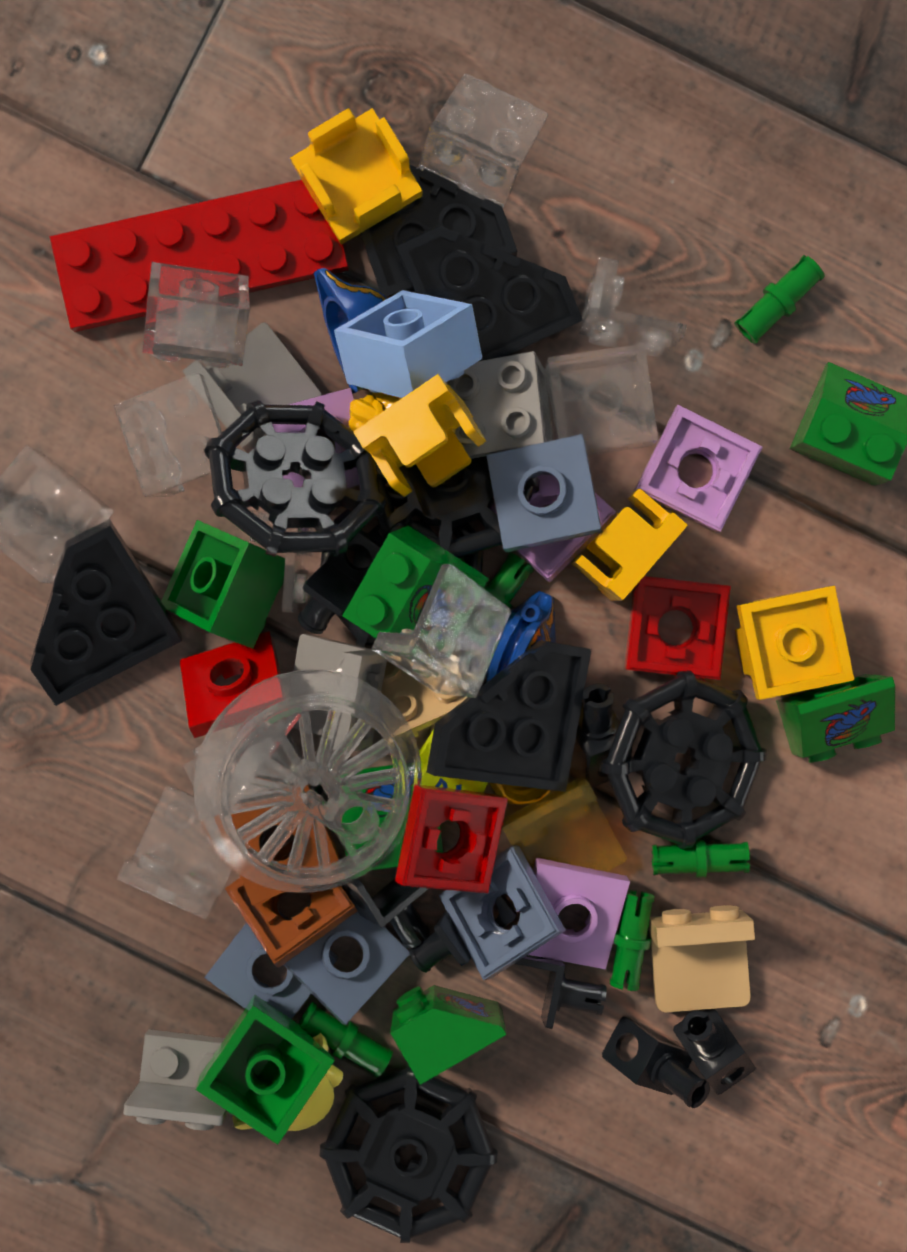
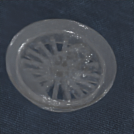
[193,669,422,893]

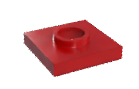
[624,576,731,680]
[180,631,288,738]
[395,784,508,894]

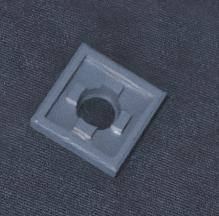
[486,434,602,552]
[439,846,566,980]
[284,888,410,1024]
[204,911,338,1019]

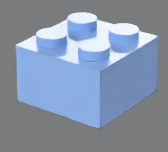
[334,290,482,398]

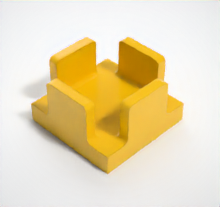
[290,108,423,245]
[354,374,487,497]
[571,488,688,601]
[735,585,854,700]

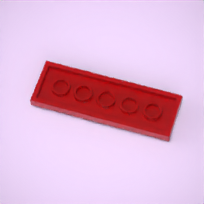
[49,180,349,332]

